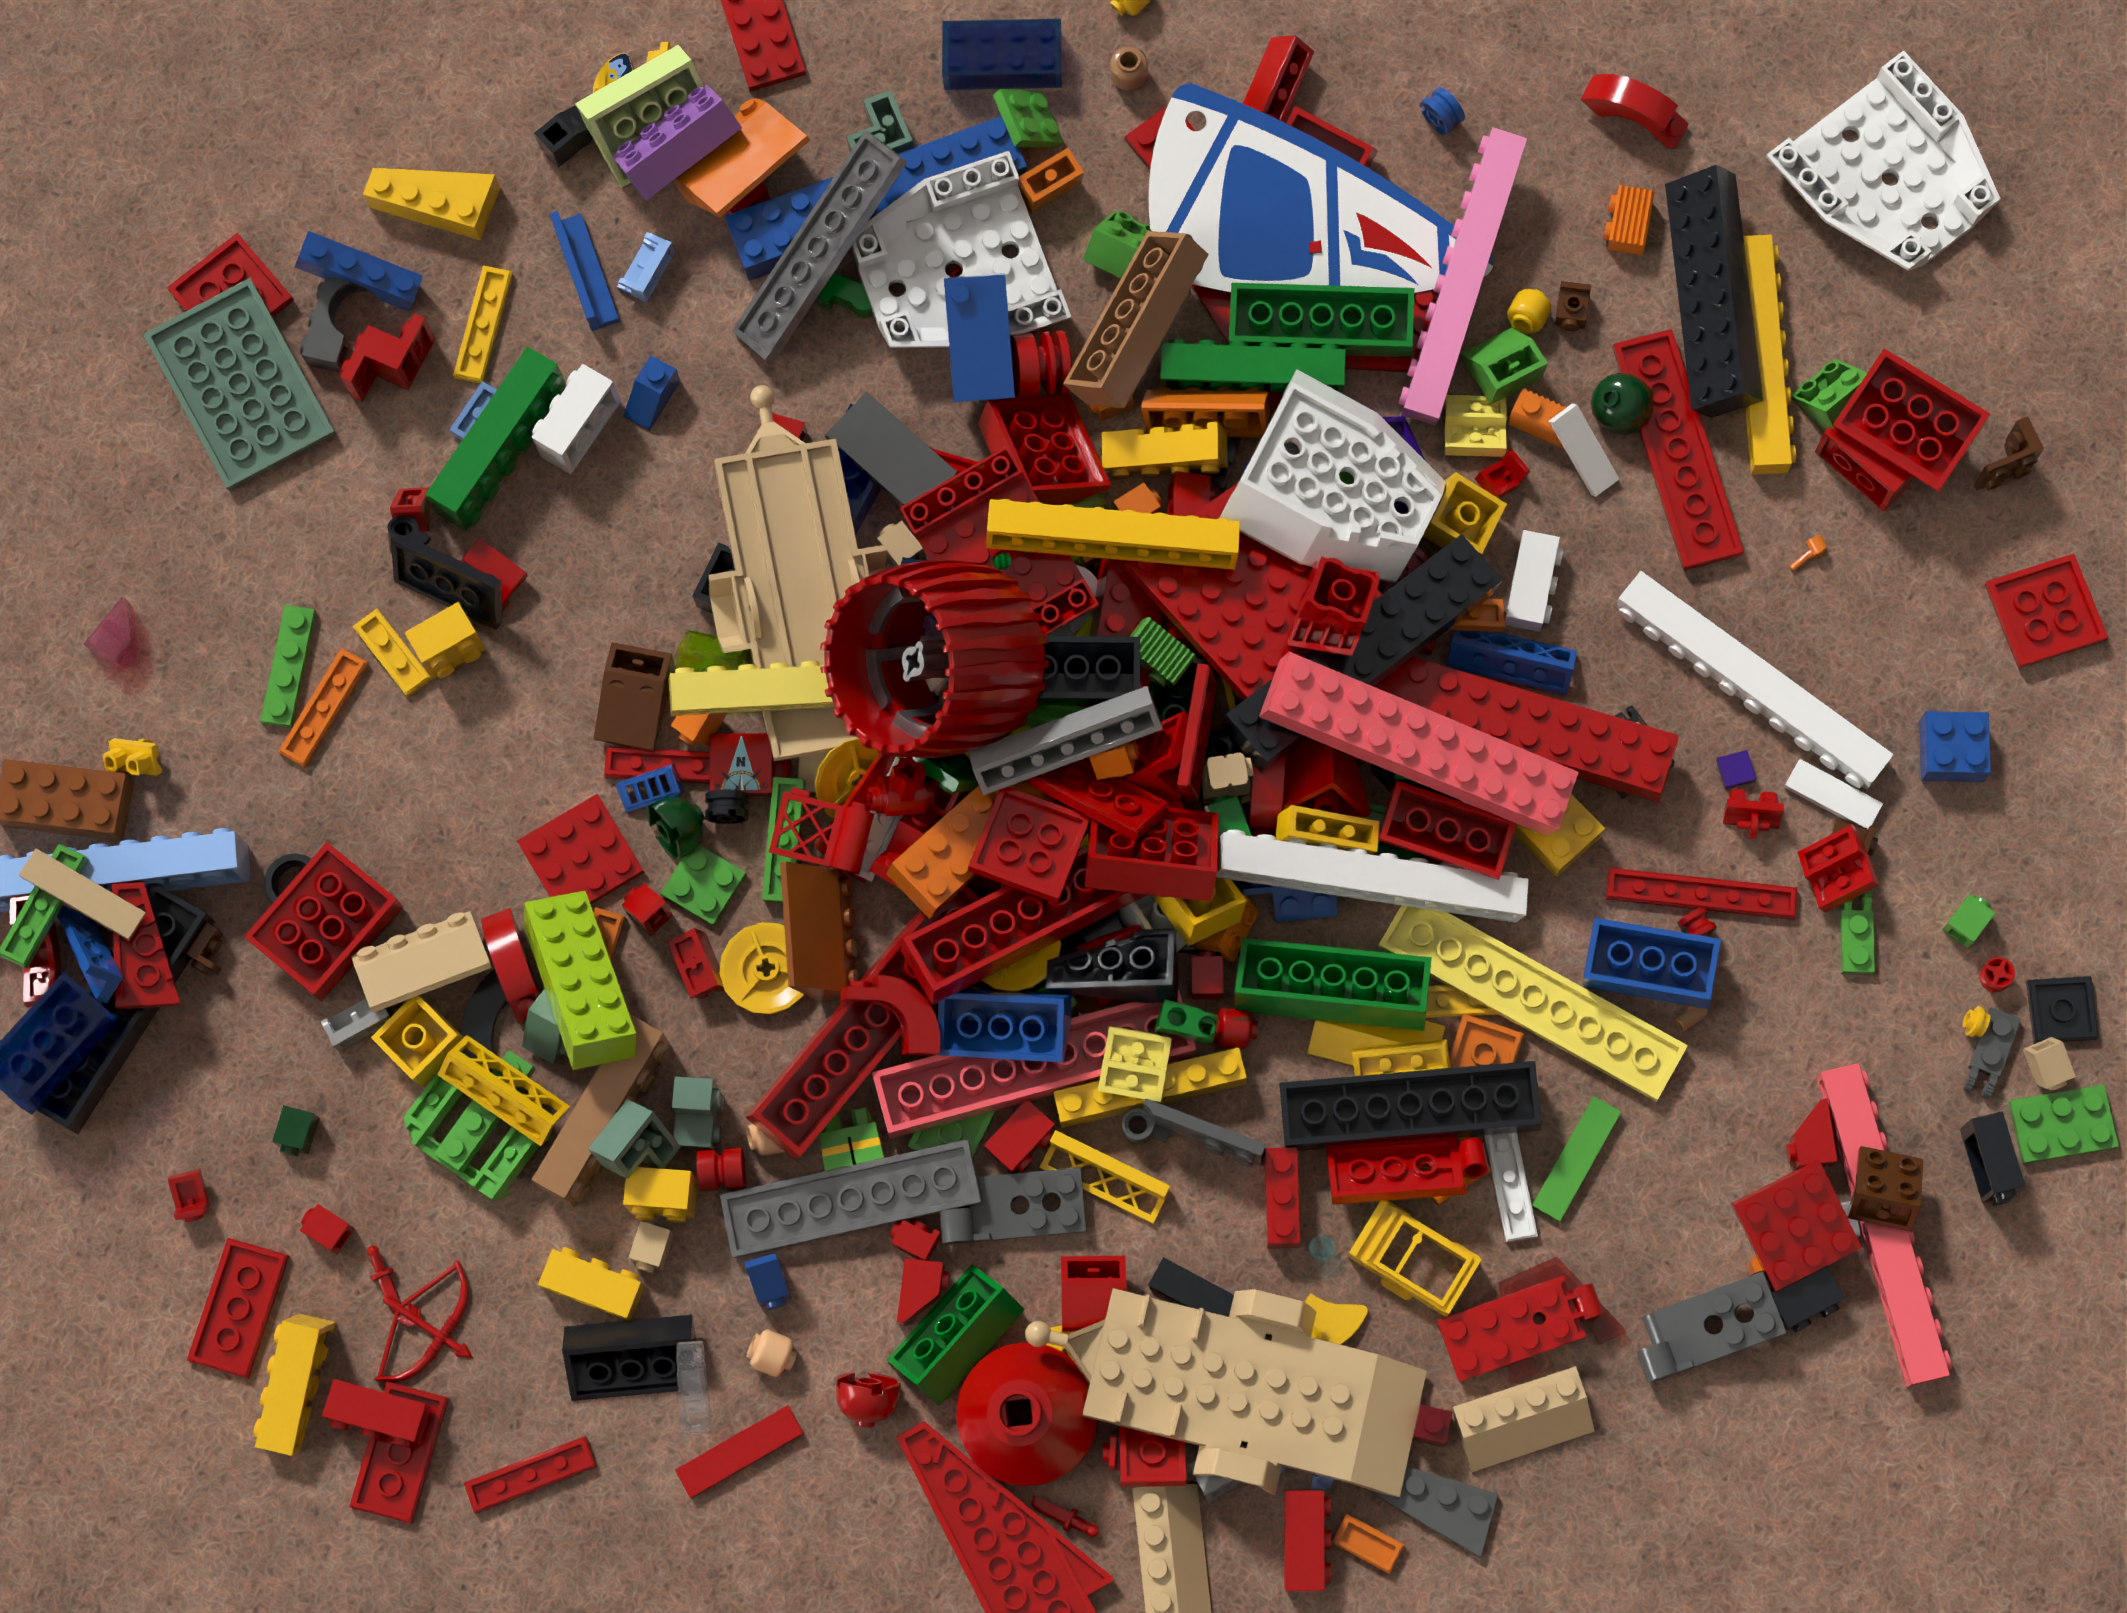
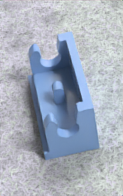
[617,232,675,303]

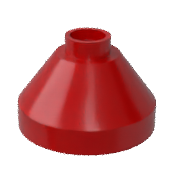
[956,1342,1099,1486]

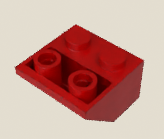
[1061,1256,1126,1332]

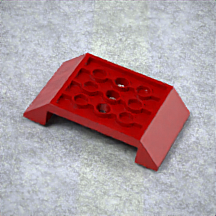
[899,446,1100,636]

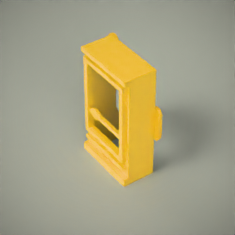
[1348,1200,1482,1317]

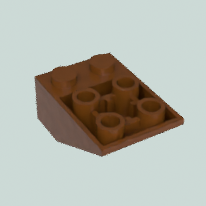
[594,642,676,752]

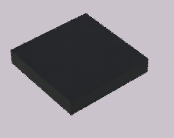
[2026,976,2099,1044]

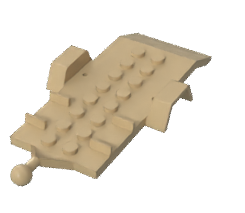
[709,385,886,761]
[1025,1288,1427,1497]

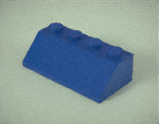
[937,988,1072,1062]

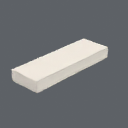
[1549,403,1620,497]
[1784,759,1883,829]

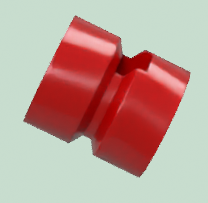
[697,1147,746,1191]

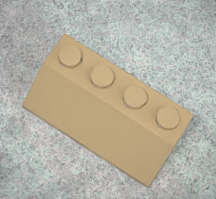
[351,911,492,1013]
[1450,1366,1595,1472]
[1132,1484,1211,1613]

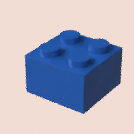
[1919,711,1991,782]

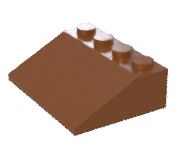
[780,862,860,1003]

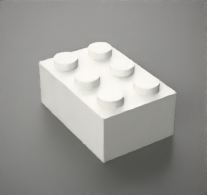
[532,364,621,475]

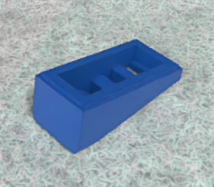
[616,763,685,812]

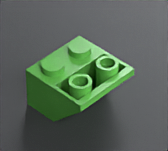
[1083,211,1151,278]
[1459,328,1548,405]
[1791,359,1867,432]

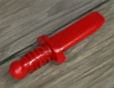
[367,1245,401,1314]
[1031,1495,1099,1537]

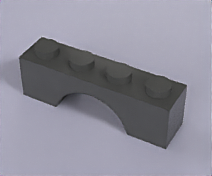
[300,251,370,372]

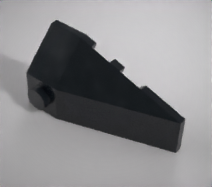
[1046,928,1179,1003]

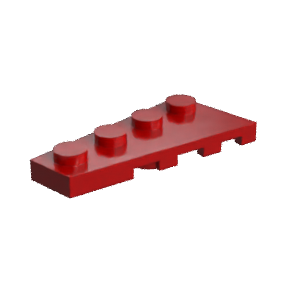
[112,882,181,1010]

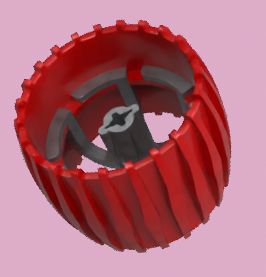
[820,560,1049,758]

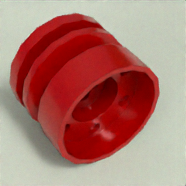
[1010,330,1072,398]

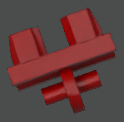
[1723,789,1784,839]

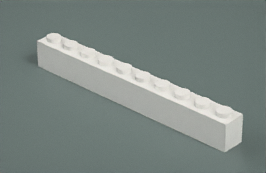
[1616,571,1894,790]
[1216,830,1528,923]

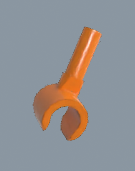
[1789,535,1826,572]

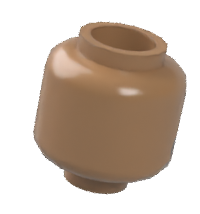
[1110,46,1148,91]

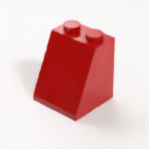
[1282,737,1370,818]

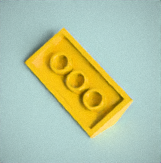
[1307,1020,1445,1066]

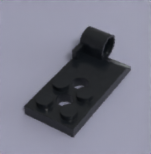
[387,515,503,630]

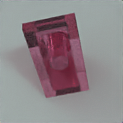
[84,597,138,672]

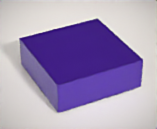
[1716,750,1756,789]

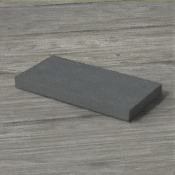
[825,391,957,506]

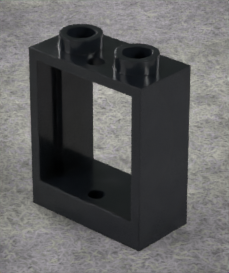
[1960,1111,2025,1206]

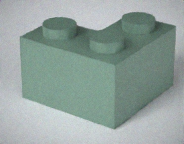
[846,90,914,154]
[522,989,567,1064]
[672,1077,724,1151]
[588,1099,681,1179]

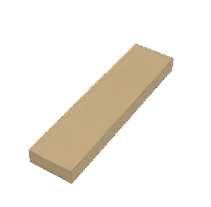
[18,848,146,941]

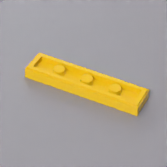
[453,265,513,384]

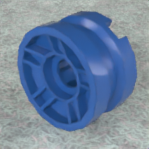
[1419,87,1465,135]

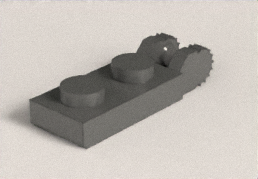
[1963,1007,2021,1100]

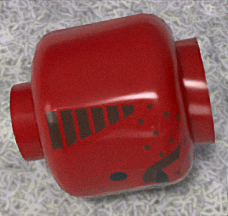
[1214,1007,1258,1050]

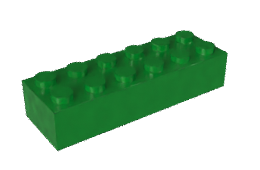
[1229,283,1415,357]
[1160,339,1346,394]
[425,346,566,531]
[1235,938,1432,1031]

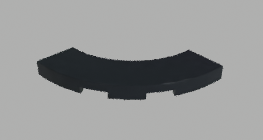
[460,969,507,1070]

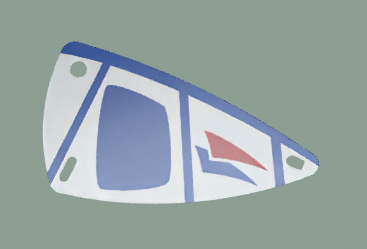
[1149,84,1493,293]

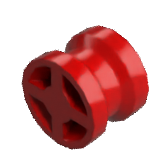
[1677,906,1717,936]
[1979,957,2015,992]

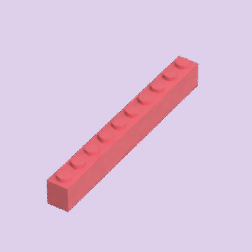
[1817,1063,1952,1387]

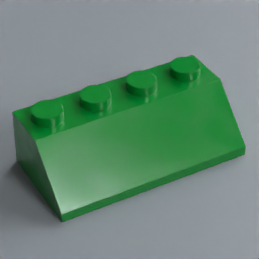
[887,1264,1025,1406]

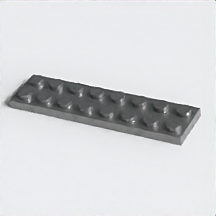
[732,130,907,364]
[720,1139,982,1258]

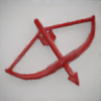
[374,1260,474,1382]

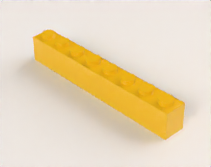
[1743,235,1796,475]
[986,499,1240,570]

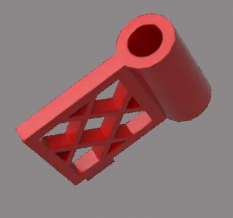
[769,787,875,875]

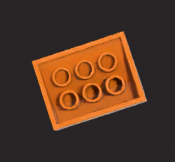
[672,98,810,217]

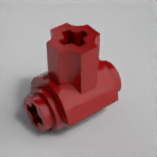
[867,757,935,817]

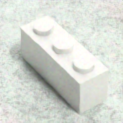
[1505,530,1564,632]

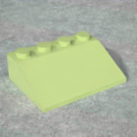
[575,45,704,188]

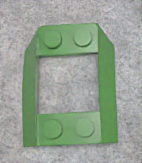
[403,1067,551,1201]

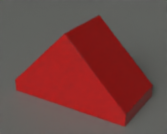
[390,487,430,532]

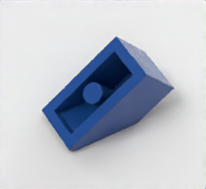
[623,355,680,431]
[744,1253,792,1310]

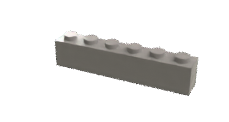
[969,686,1162,795]

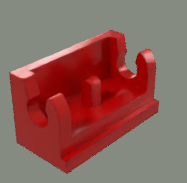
[667,928,724,999]

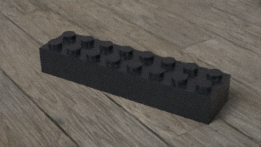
[1665,165,1763,418]
[15,883,215,1135]
[1279,1061,1542,1151]

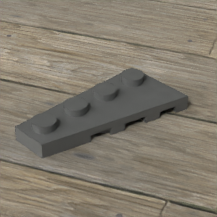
[1363,1466,1498,1558]

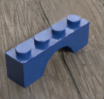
[295,231,423,311]

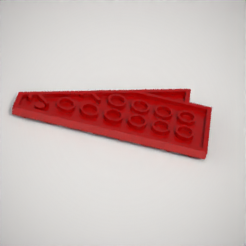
[896,1421,1114,1613]

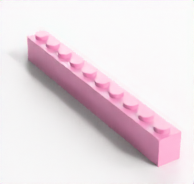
[1398,127,1527,426]

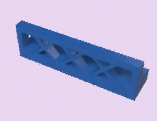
[550,211,620,331]
[1446,630,1577,695]
[57,906,123,1003]

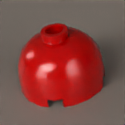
[836,1373,901,1428]

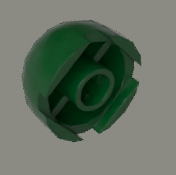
[1591,373,1654,435]
[646,796,705,859]

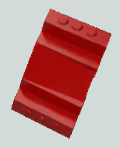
[1286,556,1380,656]

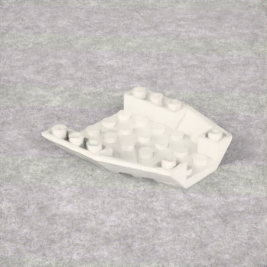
[1766,51,2001,271]
[851,151,1071,348]
[1219,369,1446,583]

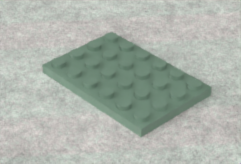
[143,278,336,491]

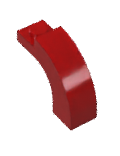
[1580,74,1689,149]
[1247,755,1286,837]
[10,894,62,1008]
[481,908,541,1023]
[840,975,940,1056]

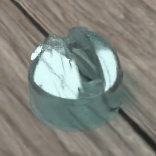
[1308,1235,1336,1261]

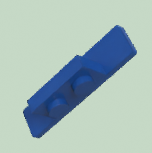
[1239,881,1338,922]

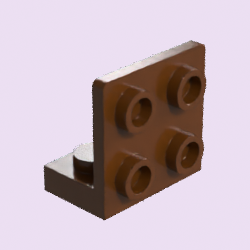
[1974,416,2044,491]
[1847,1146,1923,1232]

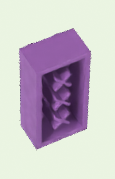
[612,85,742,201]

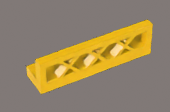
[437,1035,570,1146]
[1039,1130,1170,1224]

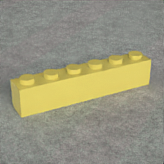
[669,661,835,716]

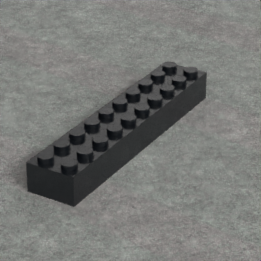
[1221,534,1502,773]

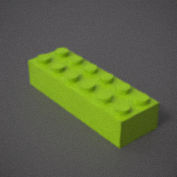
[524,890,636,1070]

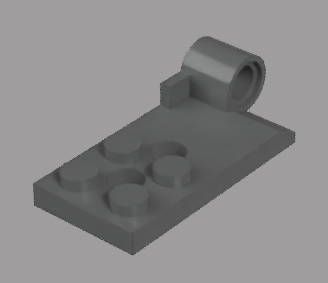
[1122,1098,1266,1167]
[940,1167,1087,1244]
[1636,1272,1788,1383]

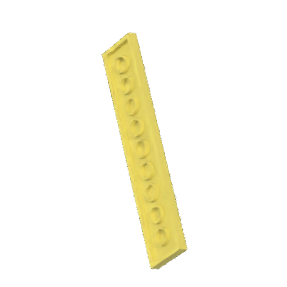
[1378,905,1688,1102]

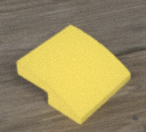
[1444,395,1507,457]
[1098,1026,1172,1102]

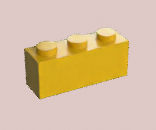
[1276,805,1380,855]
[538,1247,645,1321]

